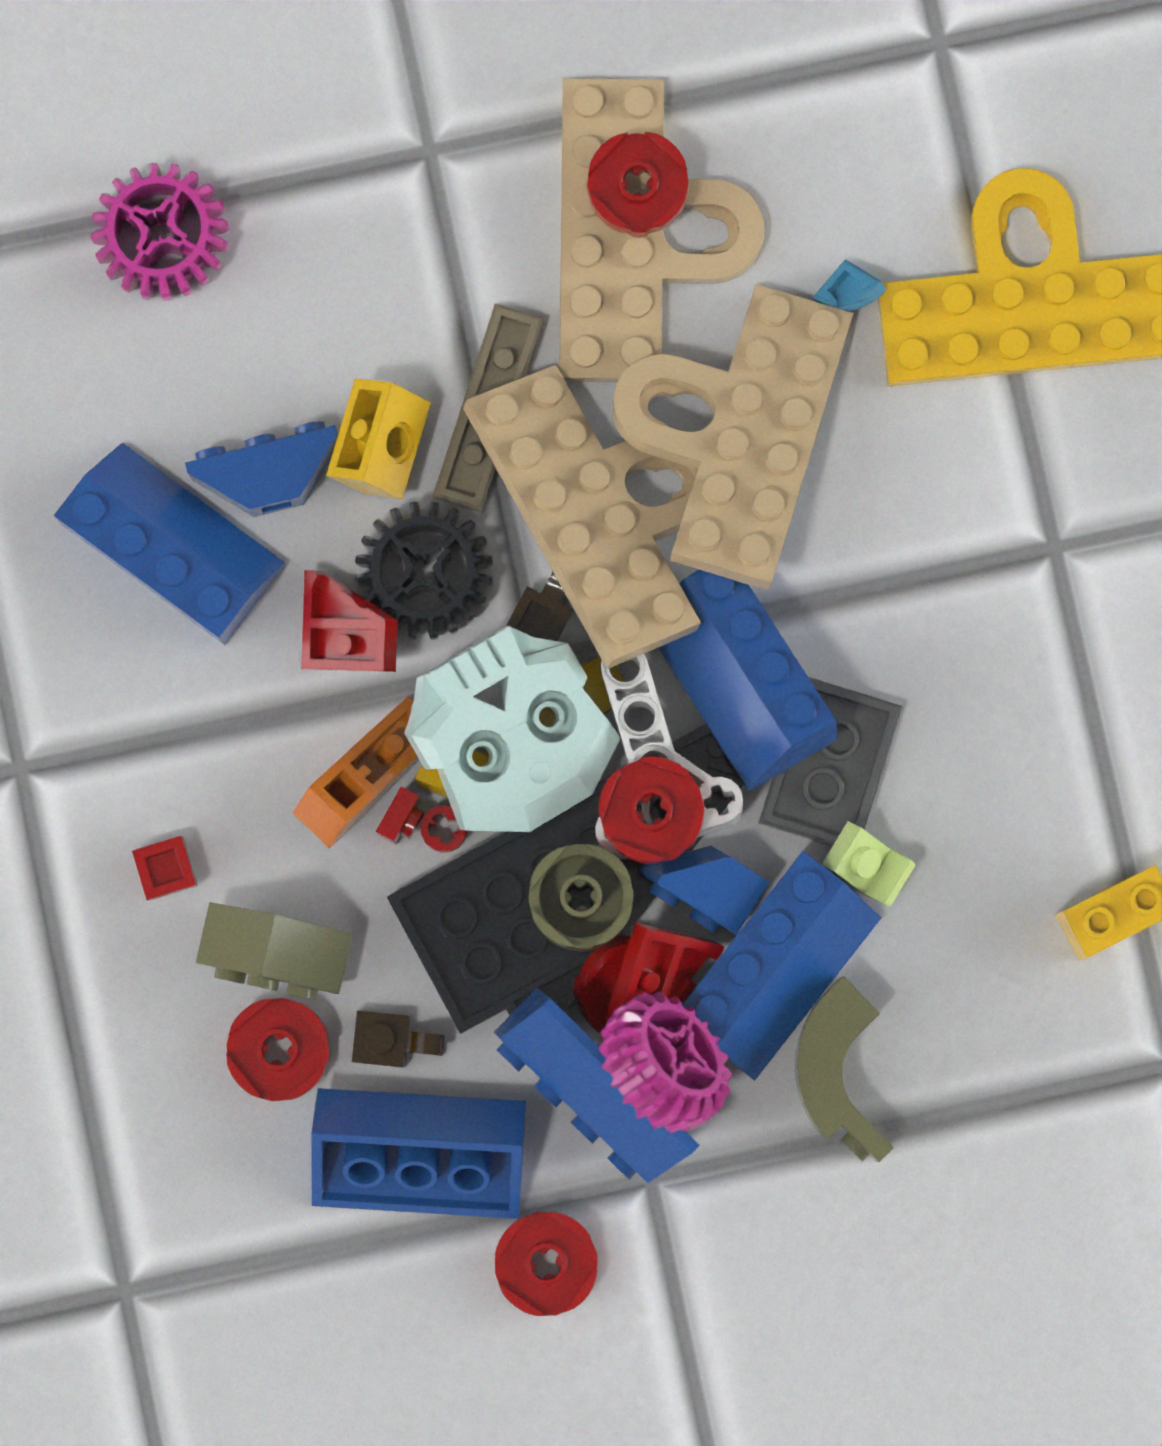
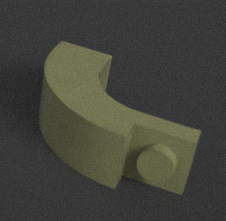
[795,976,894,1162]

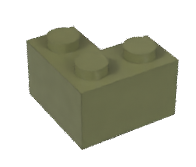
[196,902,353,1000]

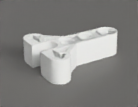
[595,654,743,859]

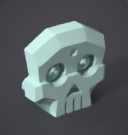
[404,626,620,832]

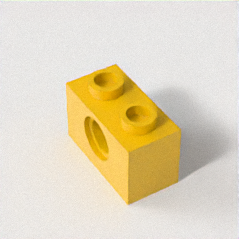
[326,378,431,500]
[1055,865,1162,961]

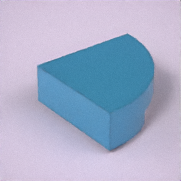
[813,259,886,311]

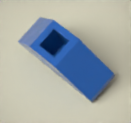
[185,421,338,517]

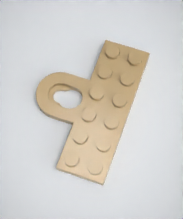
[559,78,764,382]
[612,284,853,591]
[463,365,701,669]

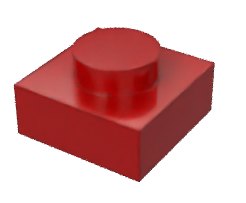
[375,786,424,845]
[132,836,198,901]

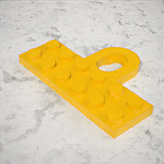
[878,168,1162,387]

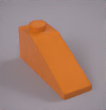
[293,696,419,849]

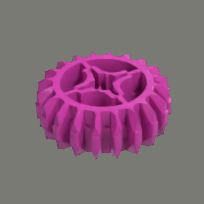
[91,162,230,301]
[598,991,732,1134]

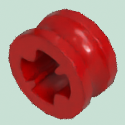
[420,805,467,853]

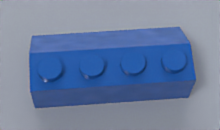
[54,443,286,645]
[658,570,838,792]
[682,851,882,1081]
[494,988,700,1183]
[311,1088,526,1219]

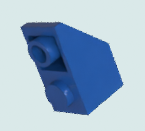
[638,845,770,935]

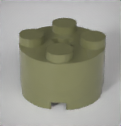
[528,844,634,952]

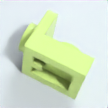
[821,821,915,906]

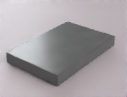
[758,677,902,847]

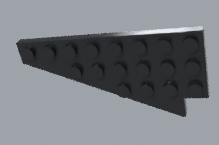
[387,724,744,1034]

